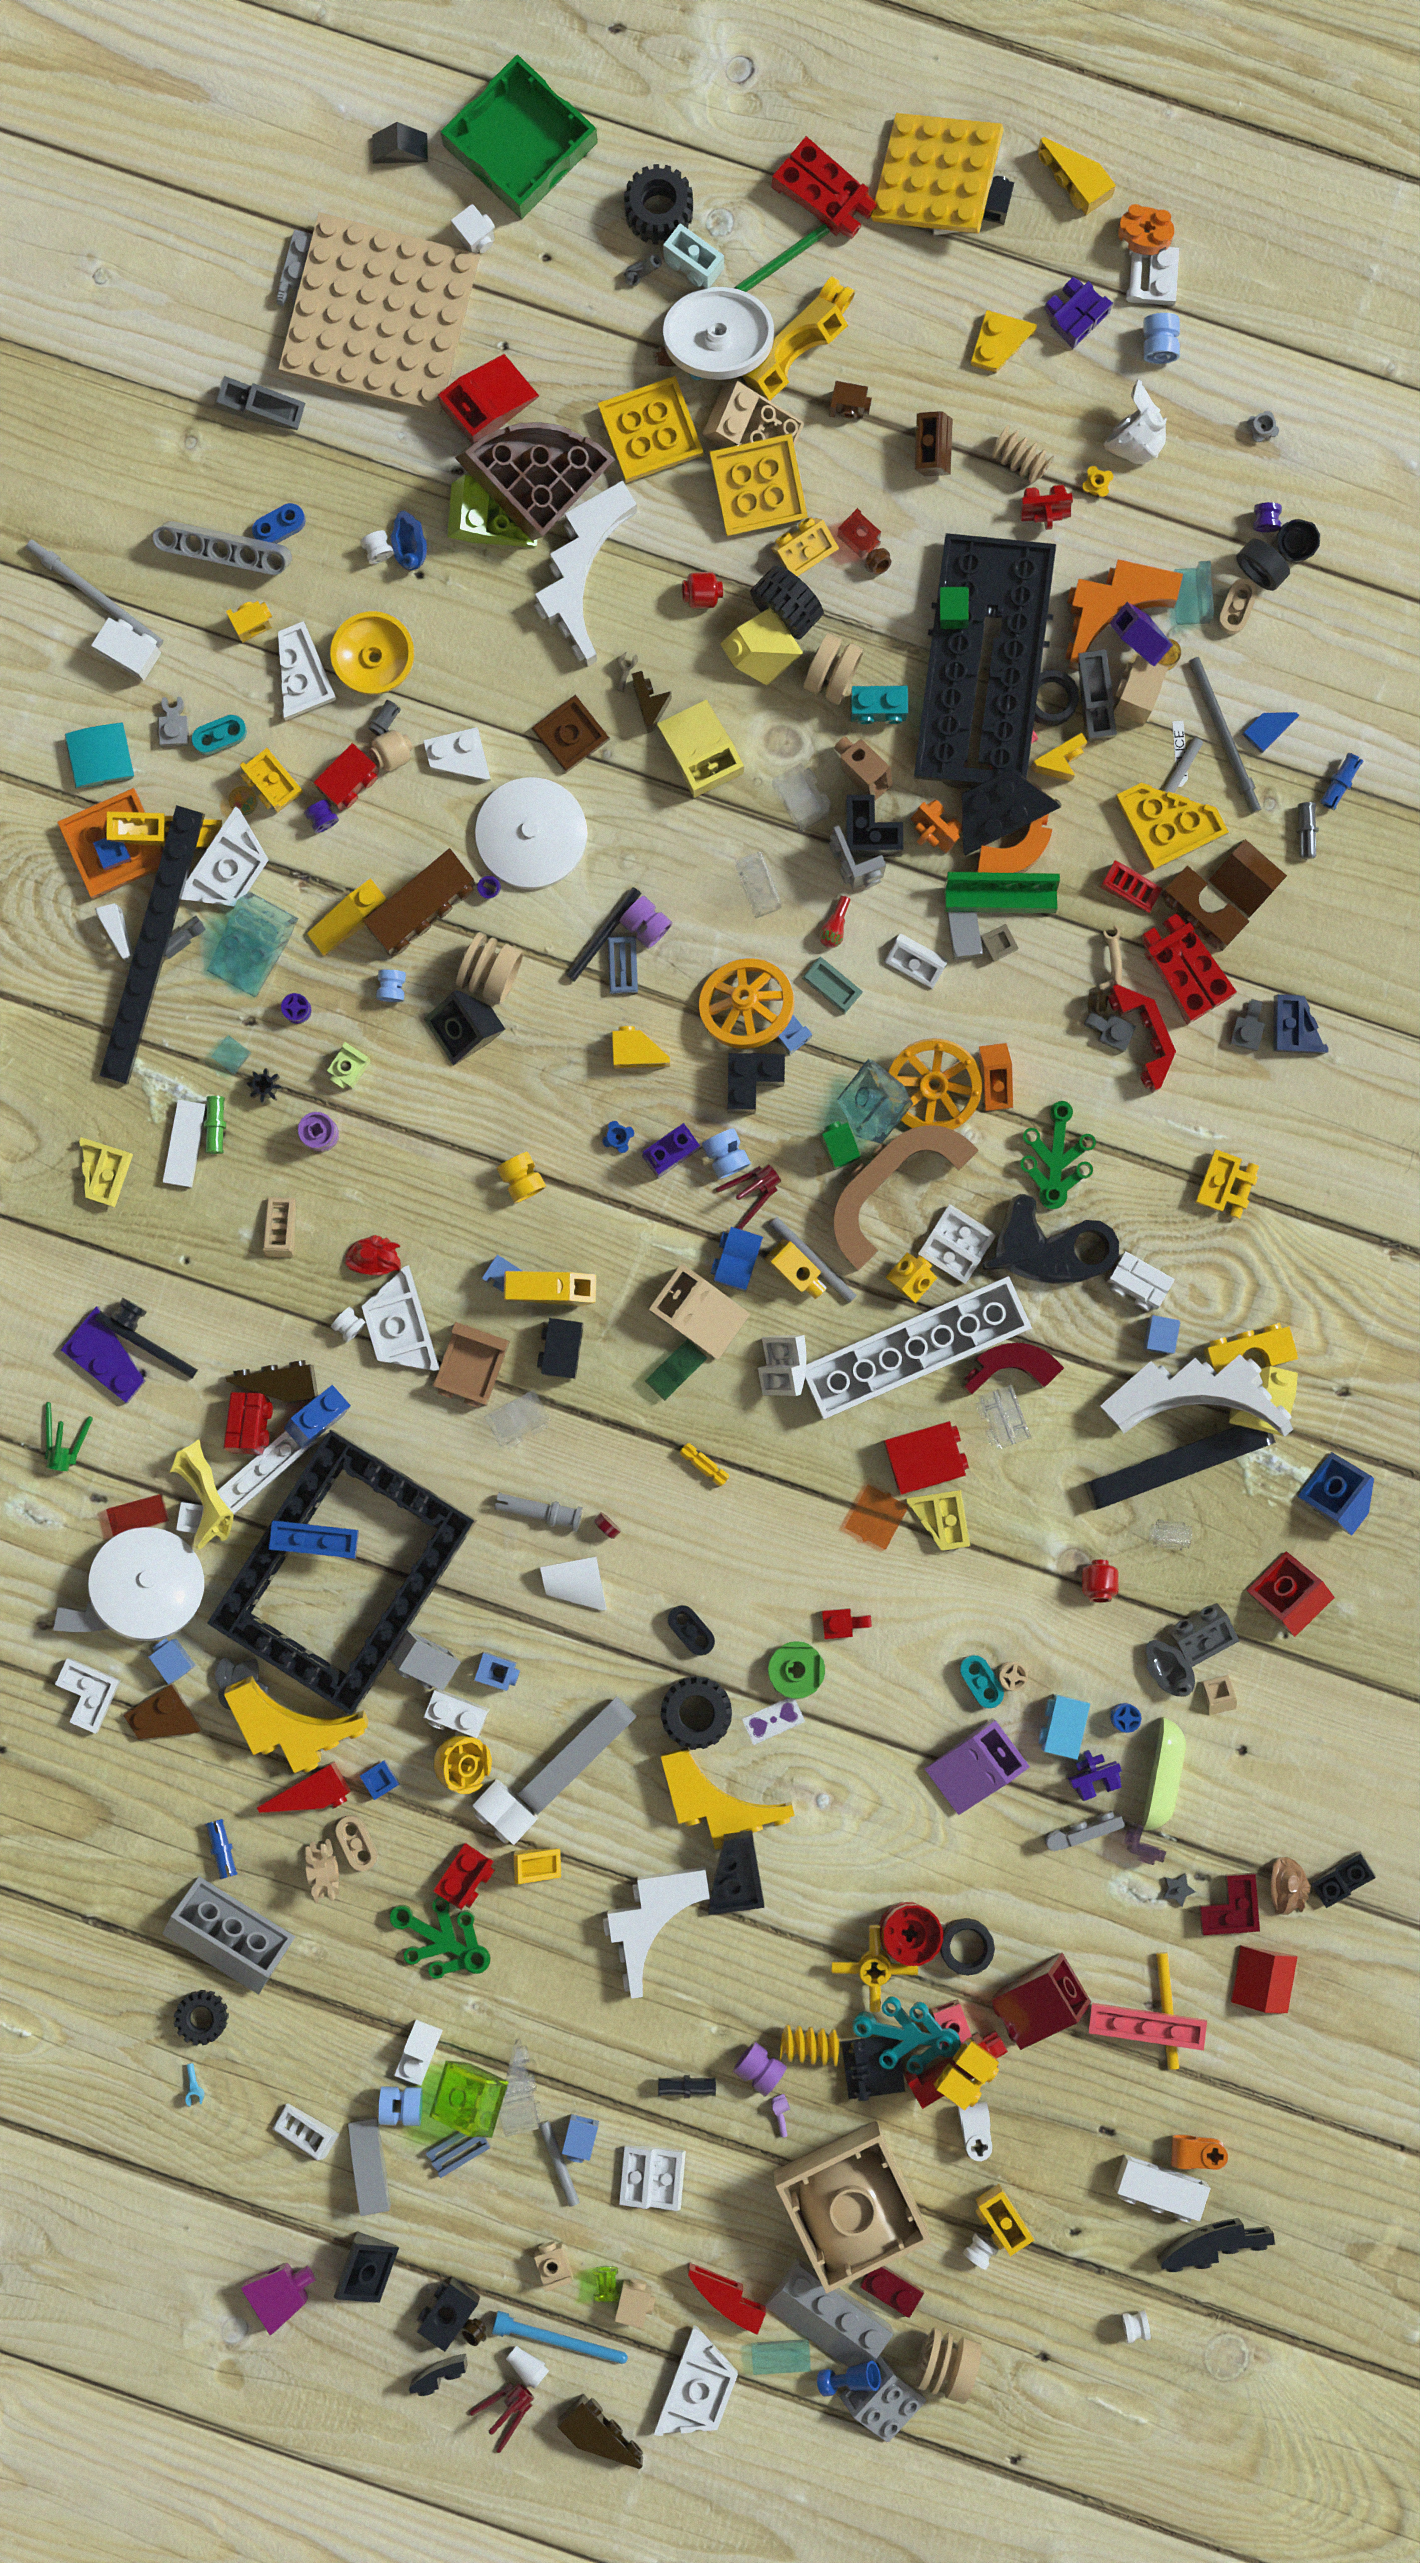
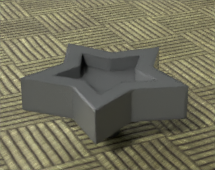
[1163,1873,1196,1907]

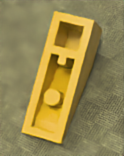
[307,878,387,956]

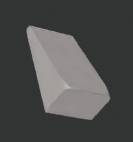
[947,912,983,960]

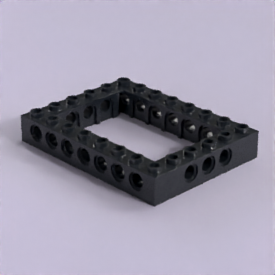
[207,1429,477,1716]

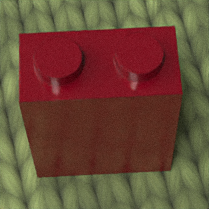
[991,1952,1091,2050]

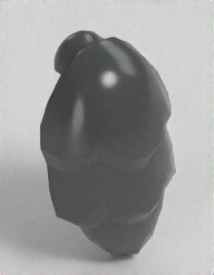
[1146,1640,1195,1697]

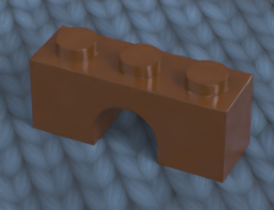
[1161,865,1250,951]

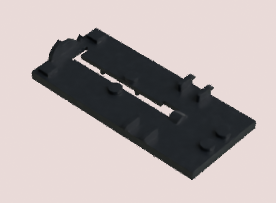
[914,533,1056,789]

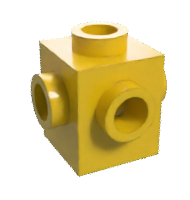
[885,1252,937,1303]

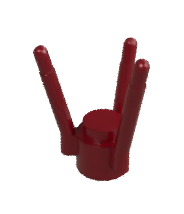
[716,1164,781,1230]
[469,2381,534,2453]

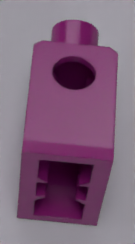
[241,2263,316,2335]

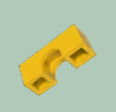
[1203,1323,1299,1374]

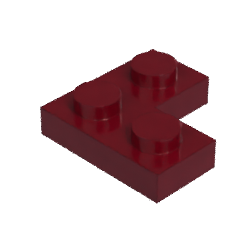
[1199,1872,1260,1936]

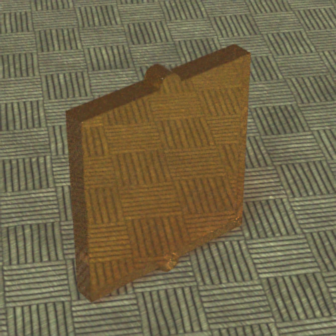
[844,1484,909,1550]

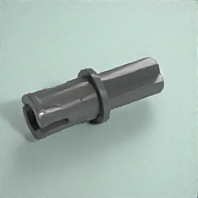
[1296,802,1319,859]

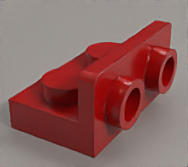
[433,1843,495,1910]

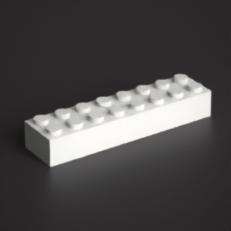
[805,1276,1032,1420]

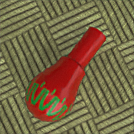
[819,896,851,948]

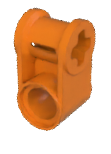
[1171,2135,1228,2170]

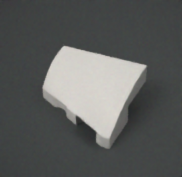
[540,1557,607,1611]

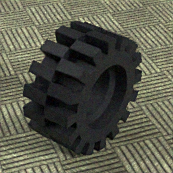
[174,1990,229,2046]

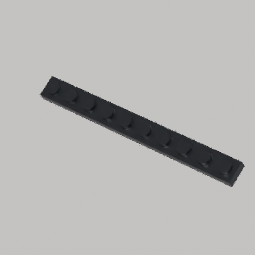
[100,805,205,1084]

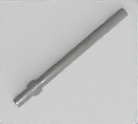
[26,539,163,649]

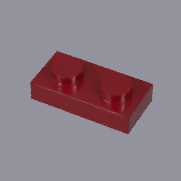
[860,2266,924,2318]

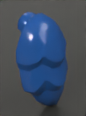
[391,510,427,571]

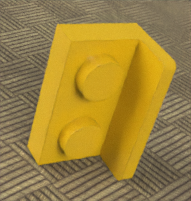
[770,517,839,577]

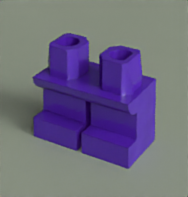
[1044,277,1113,349]
[642,1123,701,1179]

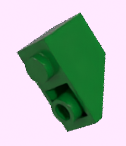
[820,1121,861,1171]

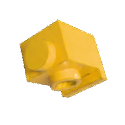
[226,601,272,643]

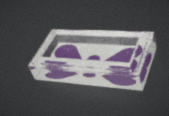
[742,1698,805,1745]

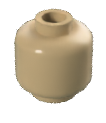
[369,730,413,772]

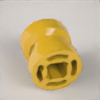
[819,276,856,315]

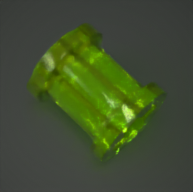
[592,2266,620,2302]

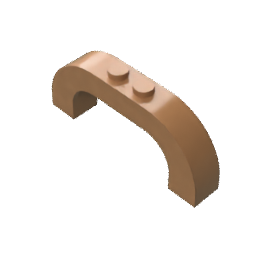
[834,1126,979,1270]

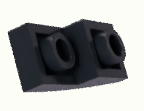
[1311,1851,1376,1908]
[409,2353,468,2396]

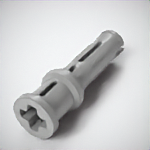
[495,1492,583,1532]

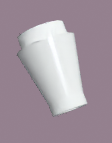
[506,2346,549,2389]

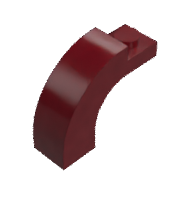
[962,1343,1064,1395]

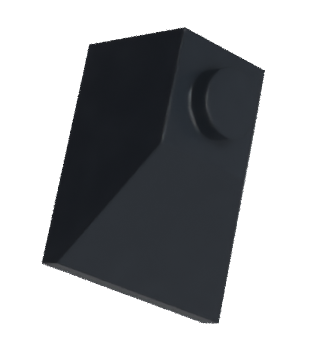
[424,990,506,1066]

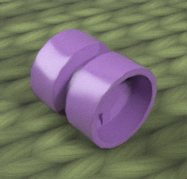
[620,895,673,949]
[298,1112,339,1152]
[733,2041,787,2097]

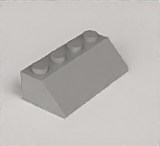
[162,1876,295,1995]
[765,2258,893,2367]

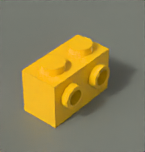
[975,2184,1034,2257]

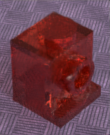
[837,508,881,558]

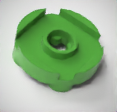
[768,1641,825,1699]

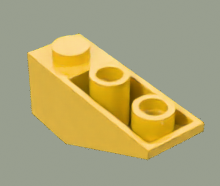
[1038,137,1116,215]
[504,1271,596,1307]

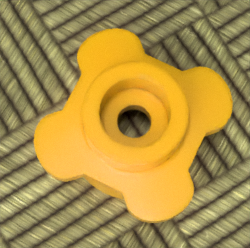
[1082,466,1114,497]

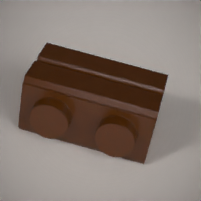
[915,411,953,476]

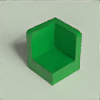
[940,587,969,629]

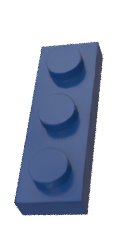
[269,1521,359,1559]

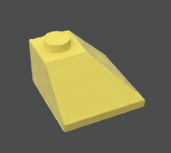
[720,608,803,685]
[1229,1366,1298,1436]

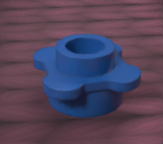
[602,1121,634,1153]

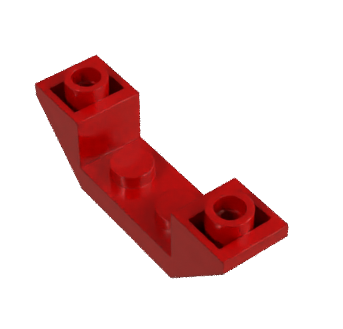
[1108,984,1176,1093]

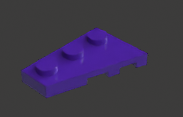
[61,1306,146,1403]

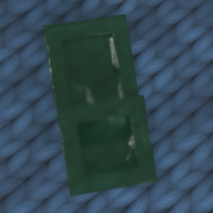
[645,1339,708,1401]

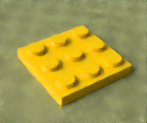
[597,376,704,483]
[709,433,808,536]

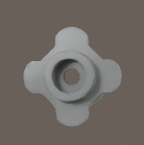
[1247,411,1279,443]

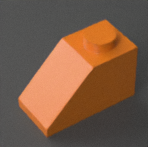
[979,1043,1013,1111]

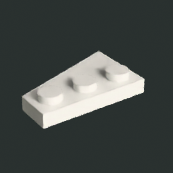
[278,621,337,721]

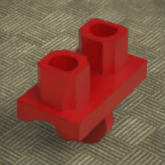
[1020,485,1073,530]

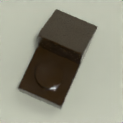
[631,671,672,733]

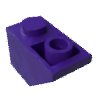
[1109,602,1173,667]

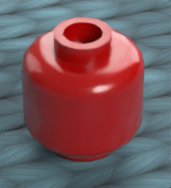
[682,572,723,609]
[1082,1559,1119,1603]

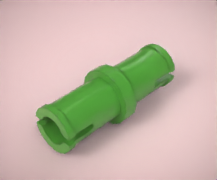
[204,1096,226,1154]

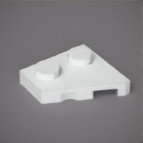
[423,727,491,782]

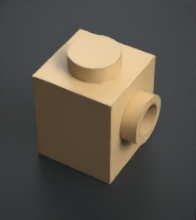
[615,2278,655,2329]

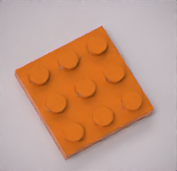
[57,788,163,899]

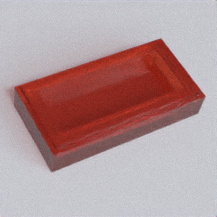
[106,1494,170,1536]

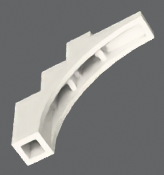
[534,481,637,667]
[1100,1355,1293,1437]

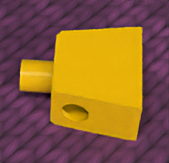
[764,1239,827,1299]

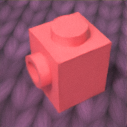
[931,1999,972,2046]

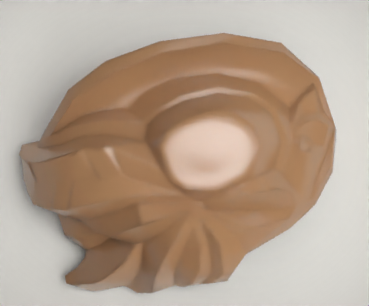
[1271,1857,1311,1915]

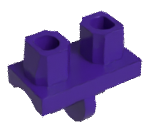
[1068,1750,1122,1801]

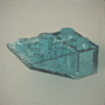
[207,892,298,998]

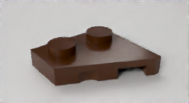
[123,1684,203,1739]

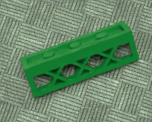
[944,872,1060,913]

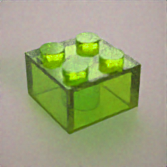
[429,2061,509,2138]

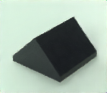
[334,2232,399,2303]

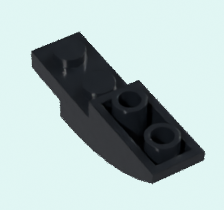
[1157,2218,1275,2272]

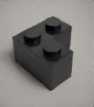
[845,795,904,857]
[727,1053,785,1114]

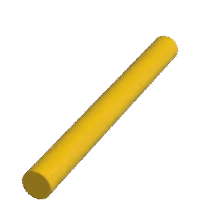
[1156,1952,1179,2070]

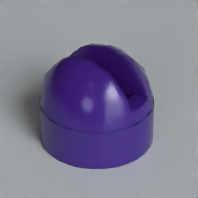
[477,876,501,899]

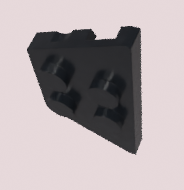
[962,767,1062,856]

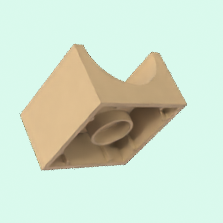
[774,2120,932,2294]

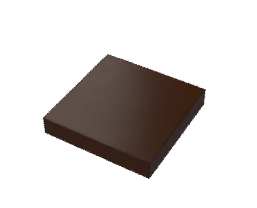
[532,694,610,773]

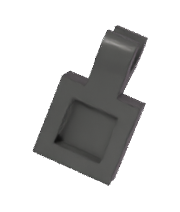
[1229,999,1265,1051]
[1084,1013,1136,1052]

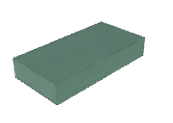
[802,956,863,1014]

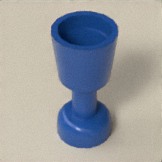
[817,2361,881,2397]

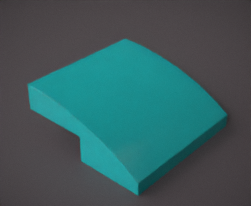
[64,722,134,789]

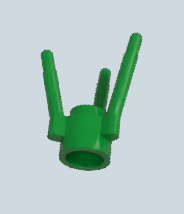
[45,1402,93,1471]

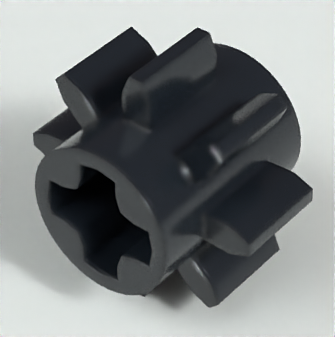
[246,1068,283,1104]

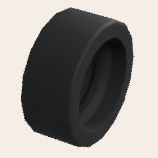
[1236,538,1290,591]
[1034,670,1079,726]
[940,1918,995,1976]

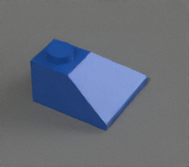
[1298,1452,1374,1536]

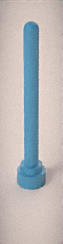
[492,2311,628,2364]

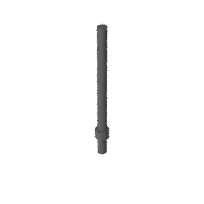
[1189,657,1262,814]

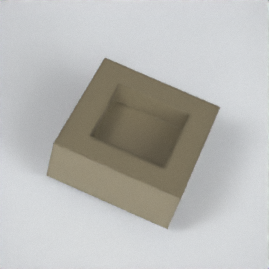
[981,924,1019,962]

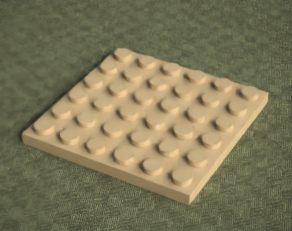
[278,212,480,415]

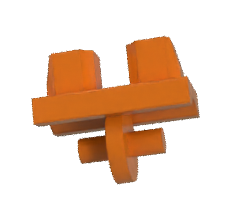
[911,800,963,854]

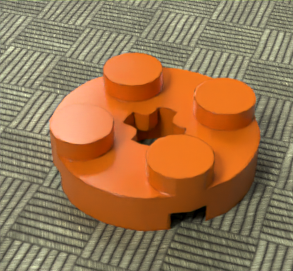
[1118,204,1175,255]

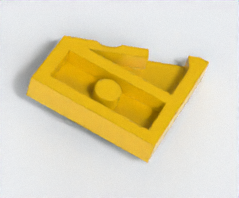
[970,310,1037,373]

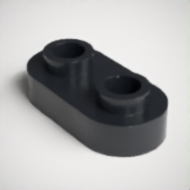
[668,1605,715,1656]

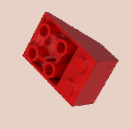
[438,354,539,444]

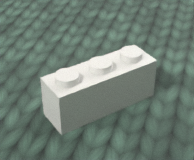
[1114,2154,1211,2223]

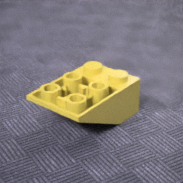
[657,699,744,798]

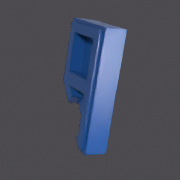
[1242,712,1299,753]

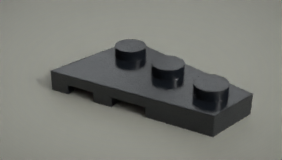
[708,1830,765,1915]

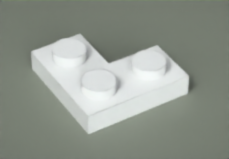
[55,1658,121,1734]

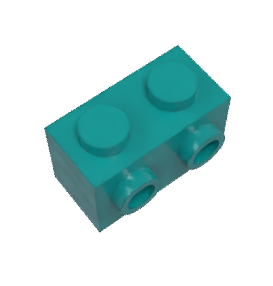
[850,686,908,725]

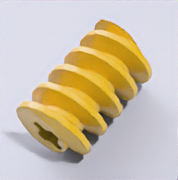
[779,2024,839,2067]

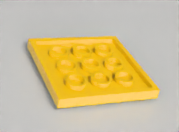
[871,113,1004,234]

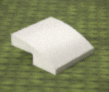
[918,1204,997,1284]
[758,1335,806,1396]
[619,2145,686,2211]

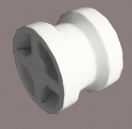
[360,531,394,564]
[331,1307,366,1343]
[963,2233,999,2270]
[1122,2310,1151,2344]

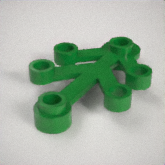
[1019,1101,1096,1210]
[390,1896,491,1979]

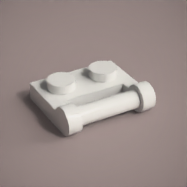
[1126,247,1179,306]

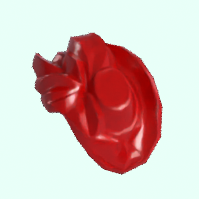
[345,1235,401,1275]

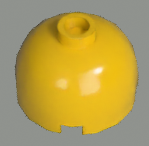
[433,1736,492,1794]

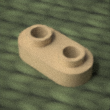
[1218,578,1258,634]
[336,1815,378,1871]

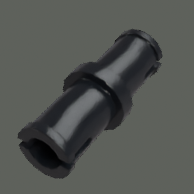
[658,2075,716,2099]

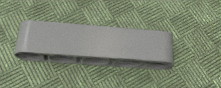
[153,521,292,575]
[518,1696,637,1815]

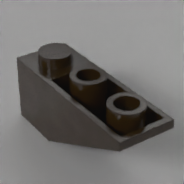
[226,1360,318,1403]
[557,2394,643,2469]

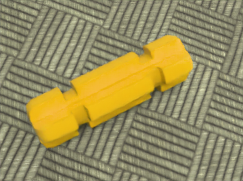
[680,1443,729,1487]

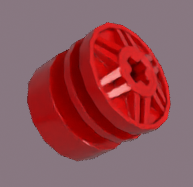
[878,1902,943,1966]

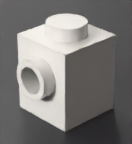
[451,204,495,254]

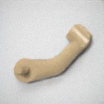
[1099,925,1122,991]

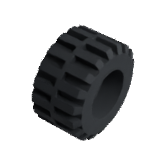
[624,164,693,245]
[750,565,824,640]
[661,1676,732,1750]

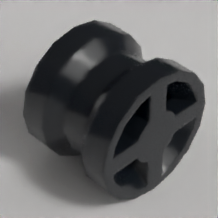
[111,1297,147,1331]

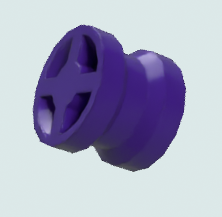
[1253,502,1282,533]
[304,799,339,833]
[281,993,312,1024]

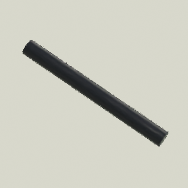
[566,887,642,982]
[95,1311,198,1379]

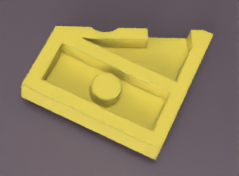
[79,1137,133,1207]
[907,1490,970,1551]

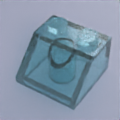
[837,1059,913,1144]

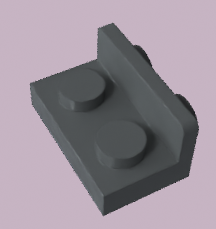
[1168,1603,1239,1667]

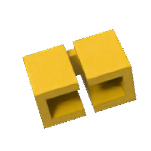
[933,2037,999,2111]

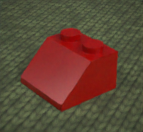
[1247,1551,1335,1637]

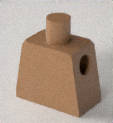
[834,737,893,801]

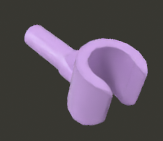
[771,2094,790,2138]

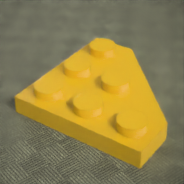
[1115,782,1229,871]

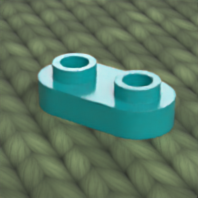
[192,715,247,755]
[960,1655,1004,1708]

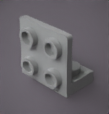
[839,2355,926,2442]

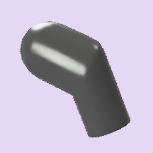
[624,254,662,286]

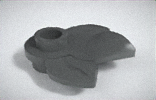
[215,1657,269,1710]

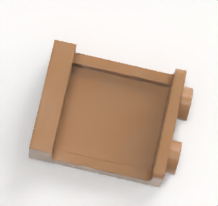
[432,1322,510,1408]

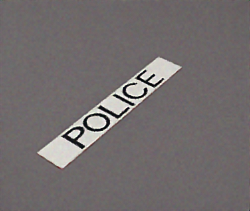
[1172,721,1188,787]

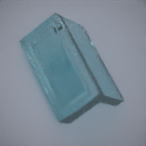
[1174,561,1214,625]

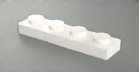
[217,1431,317,1515]

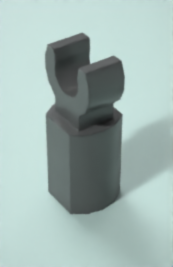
[166,916,206,959]

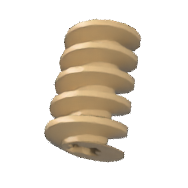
[992,425,1054,484]

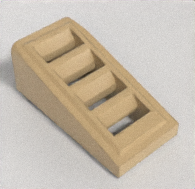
[263,1197,296,1258]

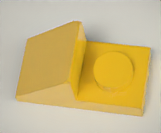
[1031,733,1087,781]

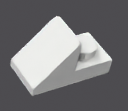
[394,2019,443,2086]

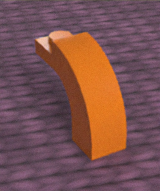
[976,814,1052,873]

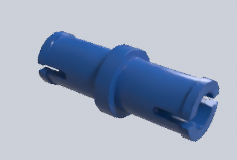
[1319,753,1363,810]
[205,1819,238,1879]

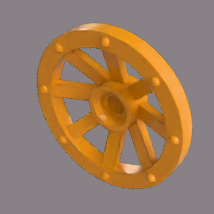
[699,958,795,1049]
[886,1038,982,1130]

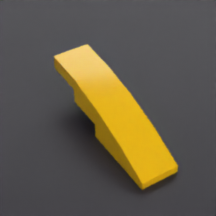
[107,812,222,849]

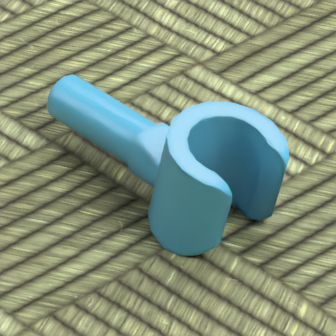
[185,2063,205,2107]

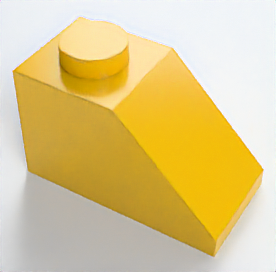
[612,1026,670,1069]

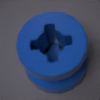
[1110,1703,1142,1733]

